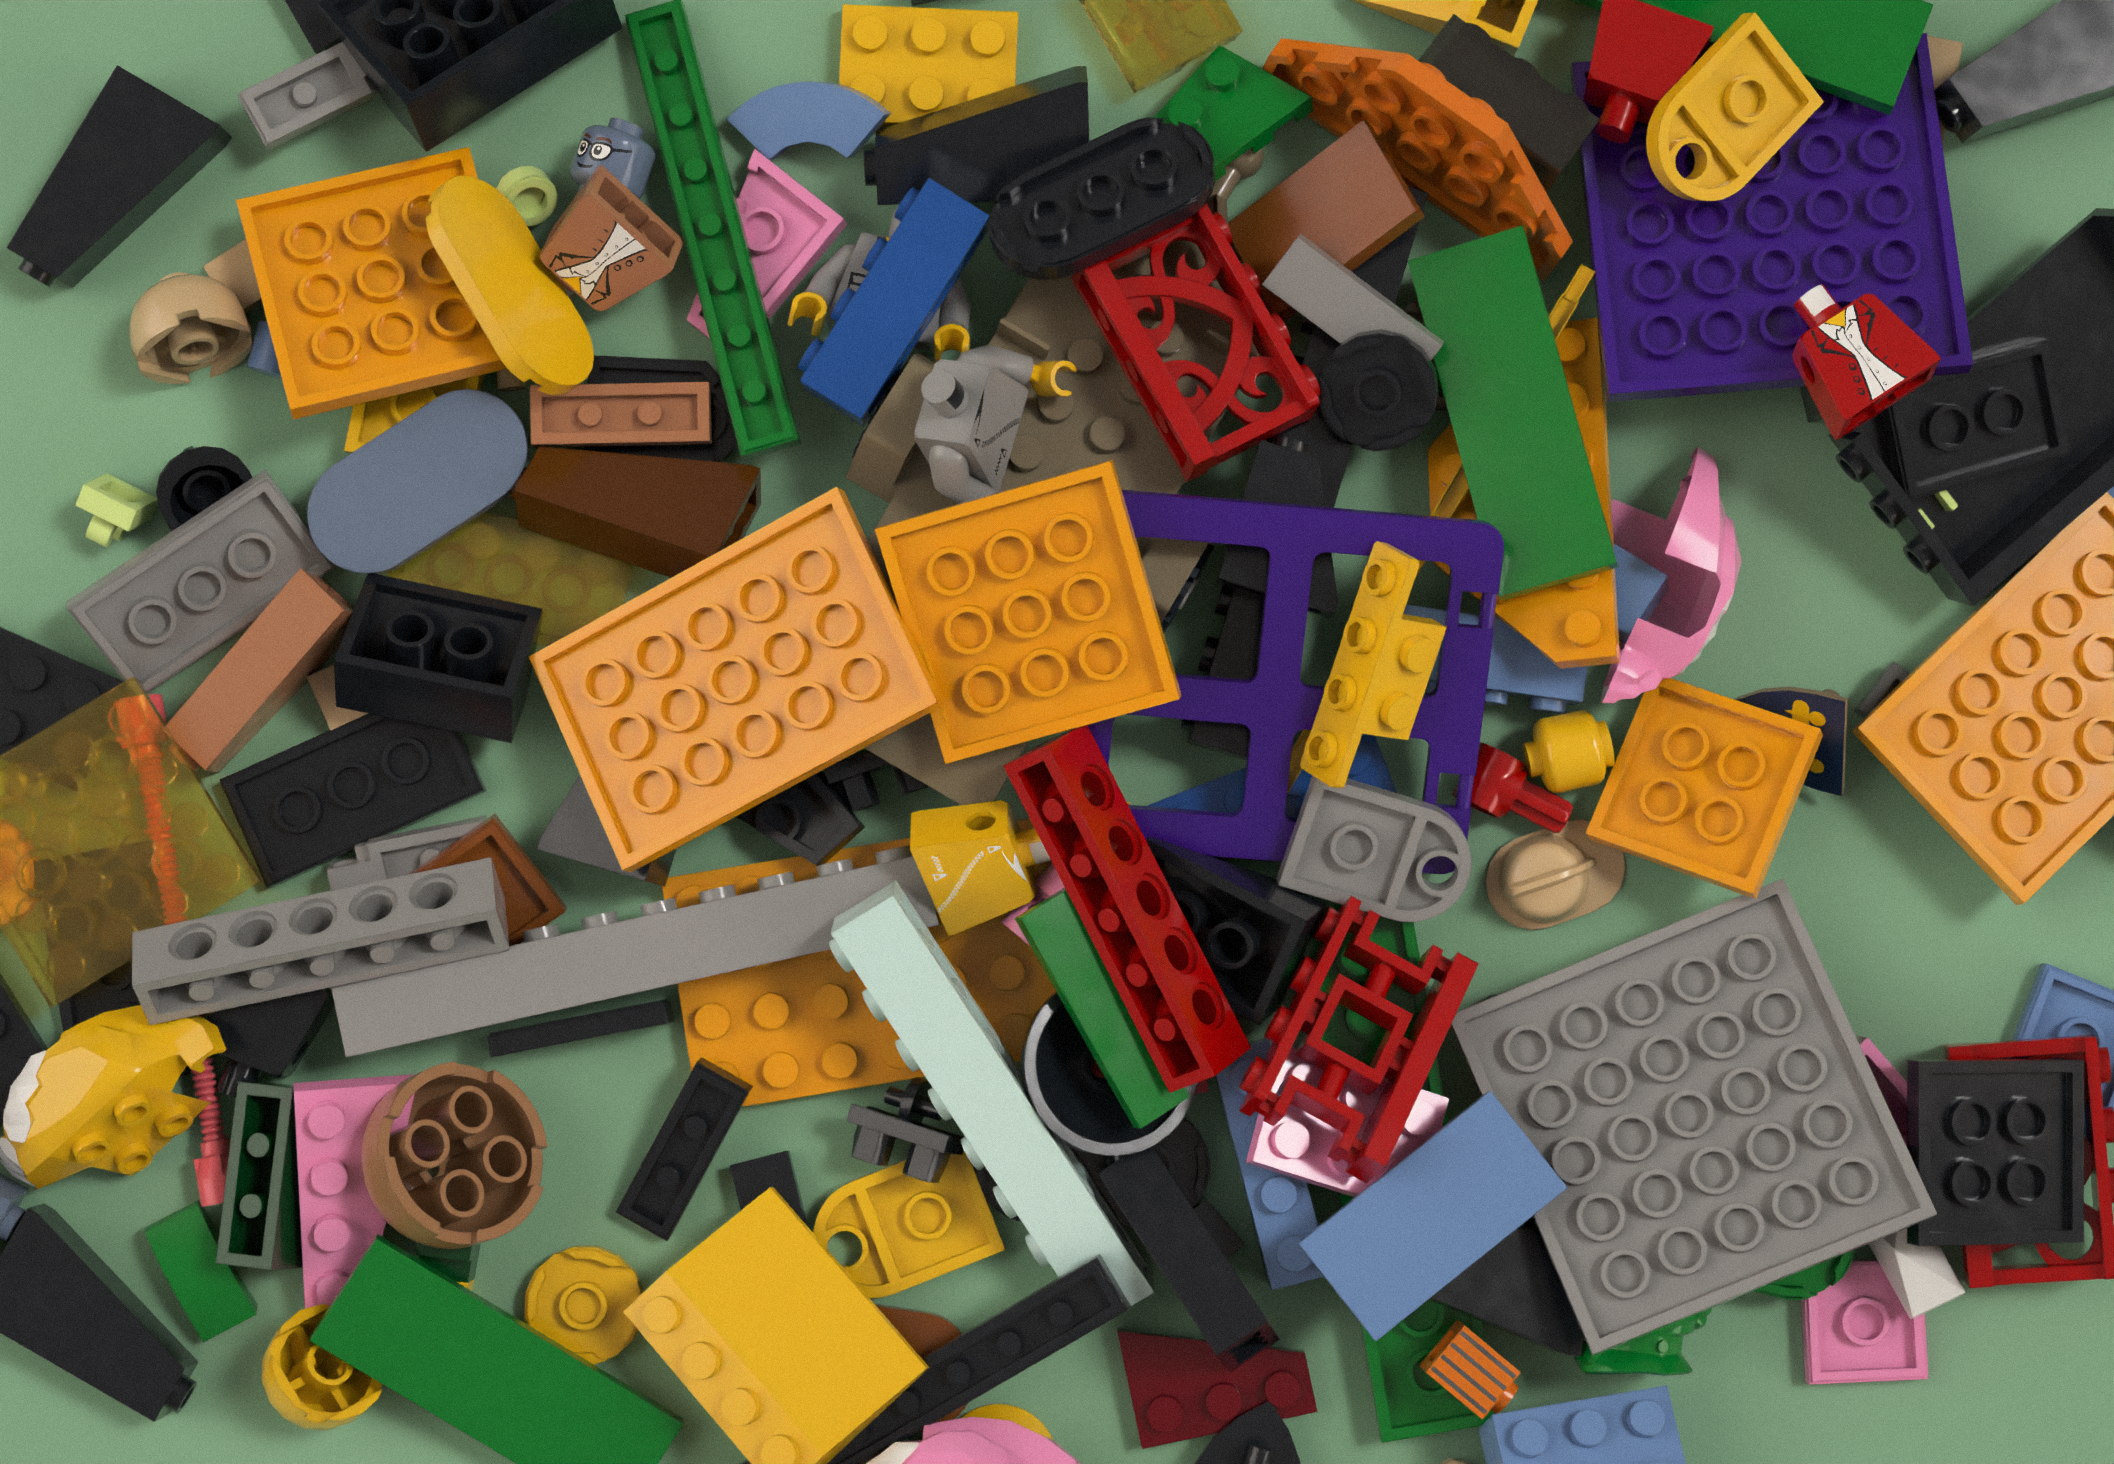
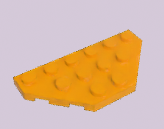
[1427,317,1620,669]

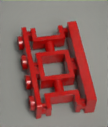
[1239,895,1479,1183]

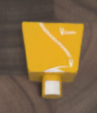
[910,800,1051,936]

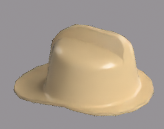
[1486,820,1626,930]

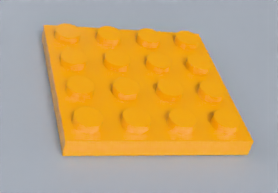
[236,147,507,420]
[875,460,1182,764]

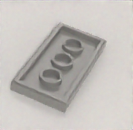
[66,469,336,696]

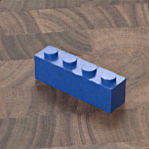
[798,178,989,427]

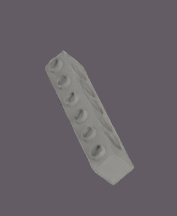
[132,857,510,1025]

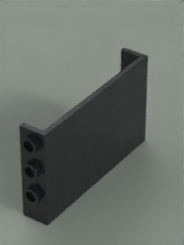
[1828,208,2114,606]

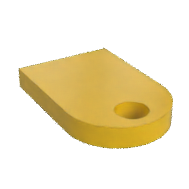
[1646,12,1824,201]
[813,1152,1006,1298]

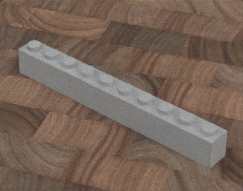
[331,845,941,1057]

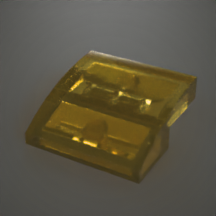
[1079,0,1243,93]

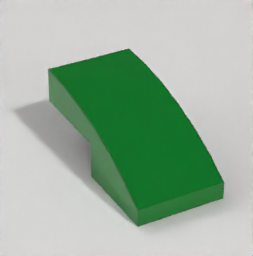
[145,1200,258,1342]

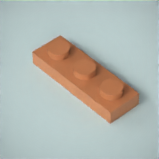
[530,382,712,448]

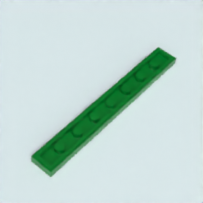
[624,0,802,460]

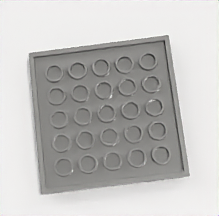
[1451,879,1937,1356]

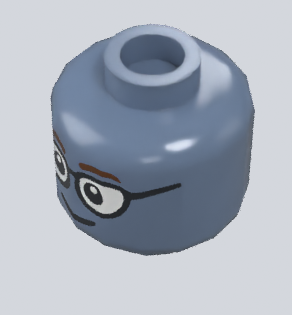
[569,117,656,199]

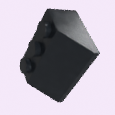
[334,573,543,743]

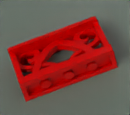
[1071,204,1320,483]
[1944,1034,2114,1288]

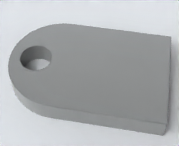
[1276,776,1472,922]

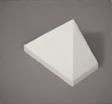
[1869,1228,1965,1320]

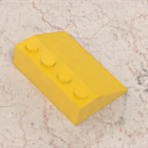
[623,1187,930,1464]

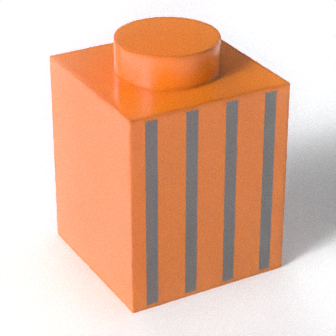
[1419,1319,1521,1419]

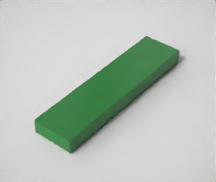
[1015,887,1190,1129]

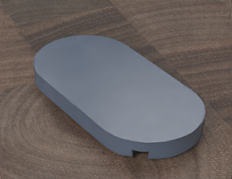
[307,389,529,574]

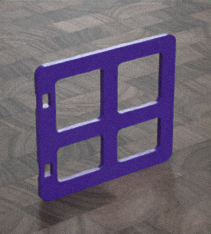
[1070,490,1504,874]

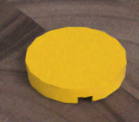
[524,1245,644,1365]

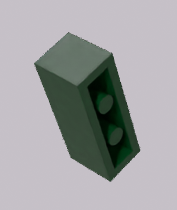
[216,1082,303,1270]

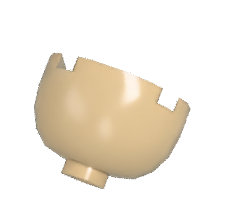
[129,272,253,384]

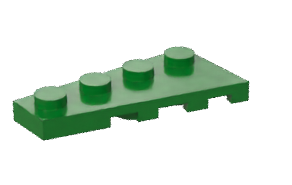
[1154,45,1314,182]

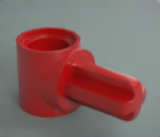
[1452,742,1573,833]

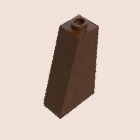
[510,446,761,578]

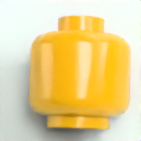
[1523,710,1615,793]

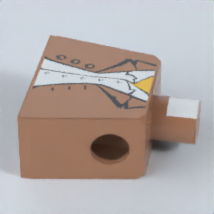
[539,165,684,311]

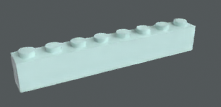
[829,880,1154,1306]

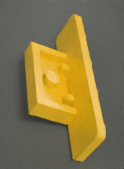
[1300,541,1447,789]

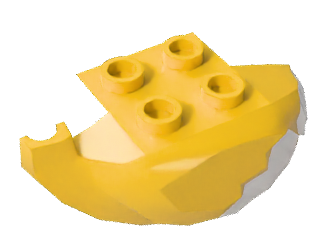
[0,1005,226,1189]

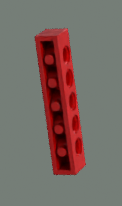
[1003,725,1251,1093]

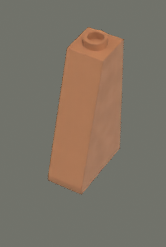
[163,568,354,773]

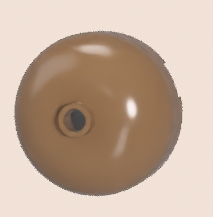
[361,1062,548,1249]

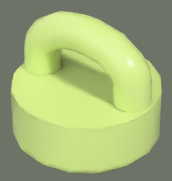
[496,166,558,227]

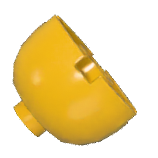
[261,1304,383,1431]

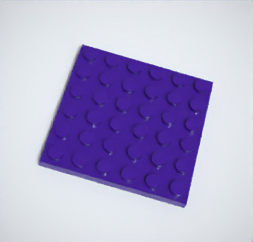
[1570,33,1973,402]

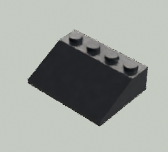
[318,0,623,152]

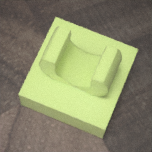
[75,473,158,548]

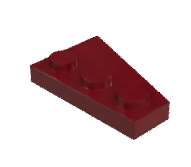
[1117,1329,1318,1449]

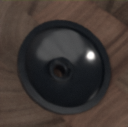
[1021,992,1198,1156]

